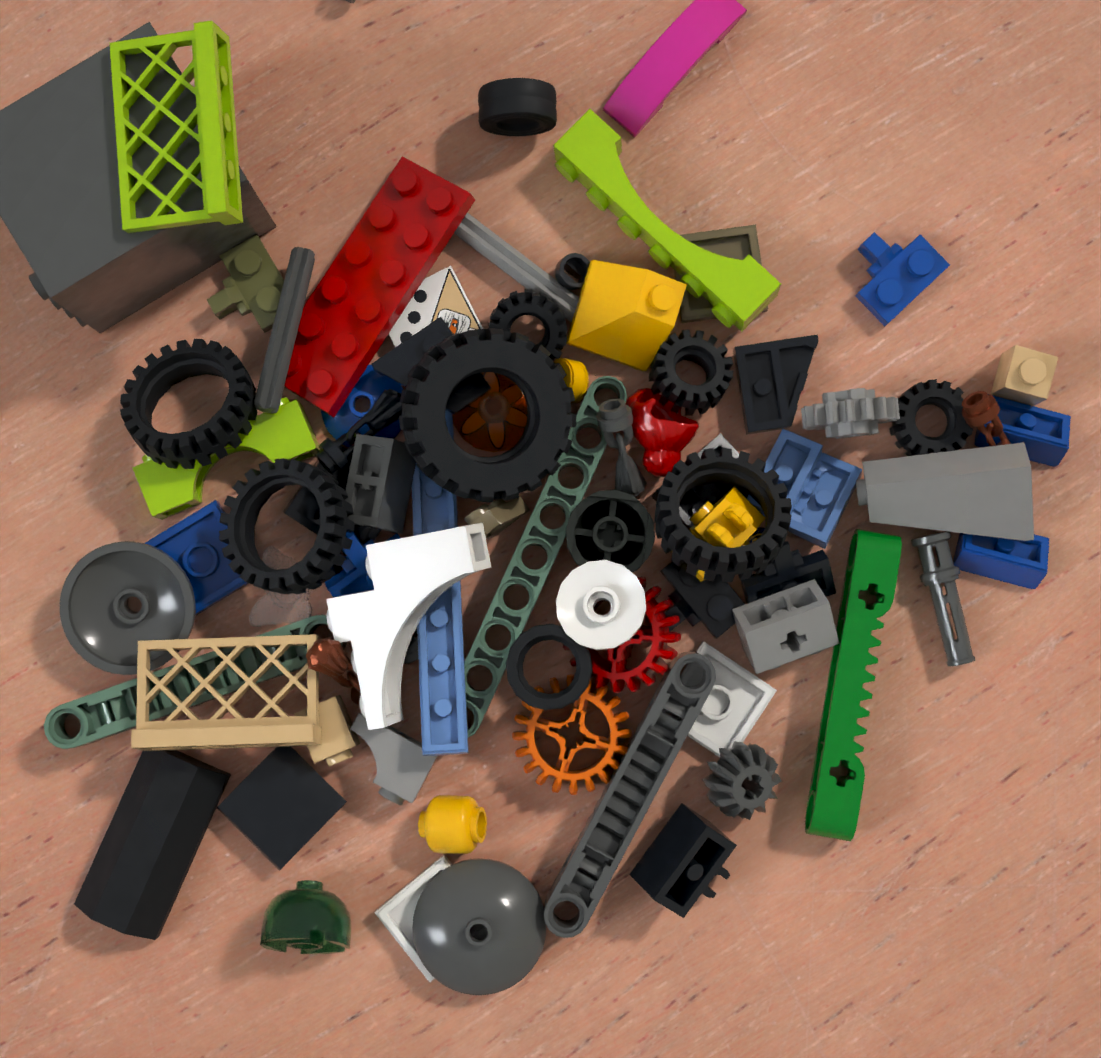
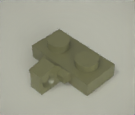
[207,235,284,333]

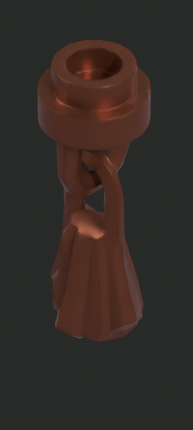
[962,391,1011,446]
[306,637,361,707]

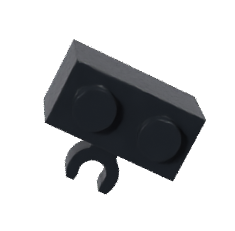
[629,803,737,918]

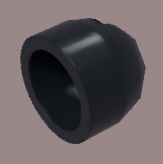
[554,253,590,290]

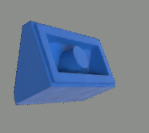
[974,394,1071,467]
[953,533,1049,589]

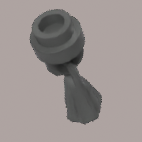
[596,399,647,498]

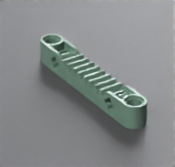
[44,615,347,749]

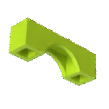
[132,397,320,520]

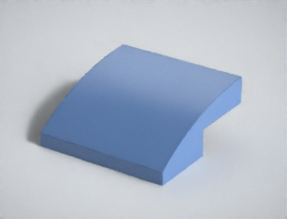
[747,429,862,549]

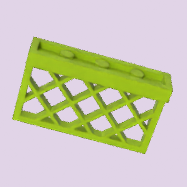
[110,20,243,233]

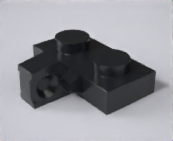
[741,541,836,604]
[660,561,745,639]

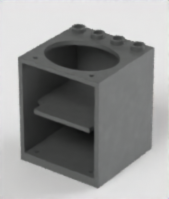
[0,22,277,333]

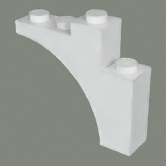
[326,523,492,730]

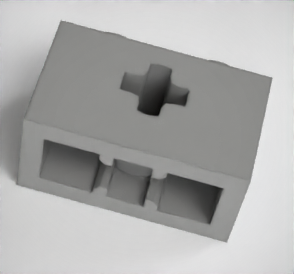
[732,579,839,674]

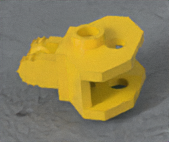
[671,487,765,582]

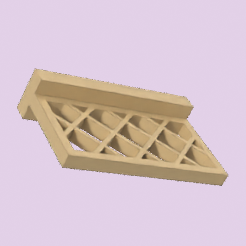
[131,634,322,751]

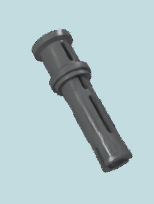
[911,531,975,666]

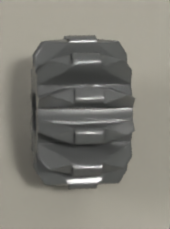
[702,741,782,820]

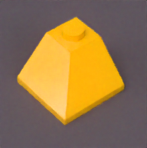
[566,260,687,372]

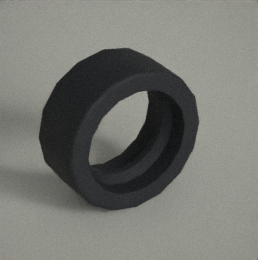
[506,624,593,710]

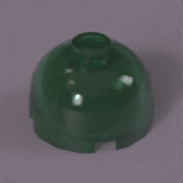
[260,880,351,954]

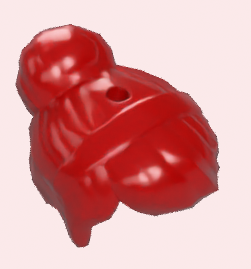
[626,388,699,477]

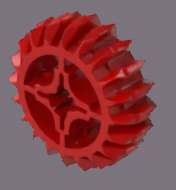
[563,576,681,693]

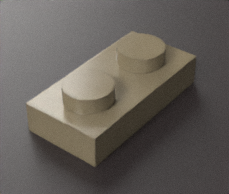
[464,496,530,540]

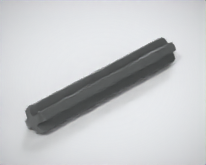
[254,247,315,414]

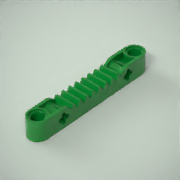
[805,529,902,841]

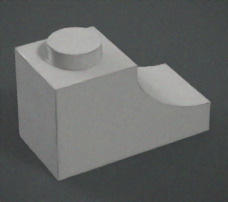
[351,713,439,805]

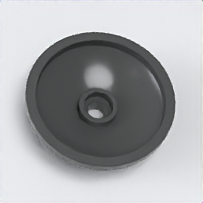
[60,541,196,675]
[412,858,546,995]

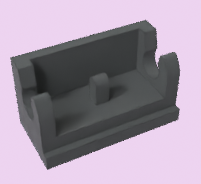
[345,434,416,534]

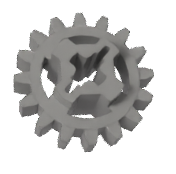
[801,388,900,439]

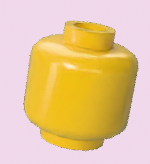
[418,795,487,854]

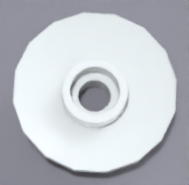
[556,560,647,650]

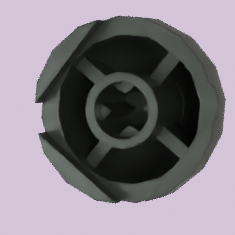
[566,490,655,573]

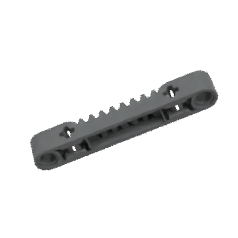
[544,651,716,938]

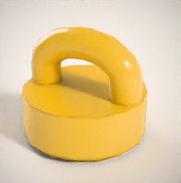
[554,358,589,403]

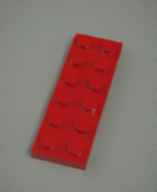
[261,156,475,418]

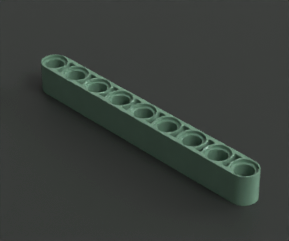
[465,376,627,738]

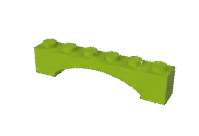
[553,109,781,332]

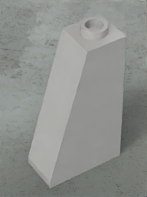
[856,442,1034,541]

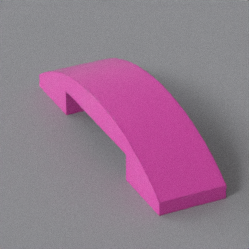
[603,0,747,138]

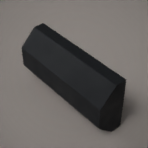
[74,750,231,940]

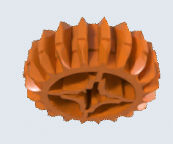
[512,674,632,795]

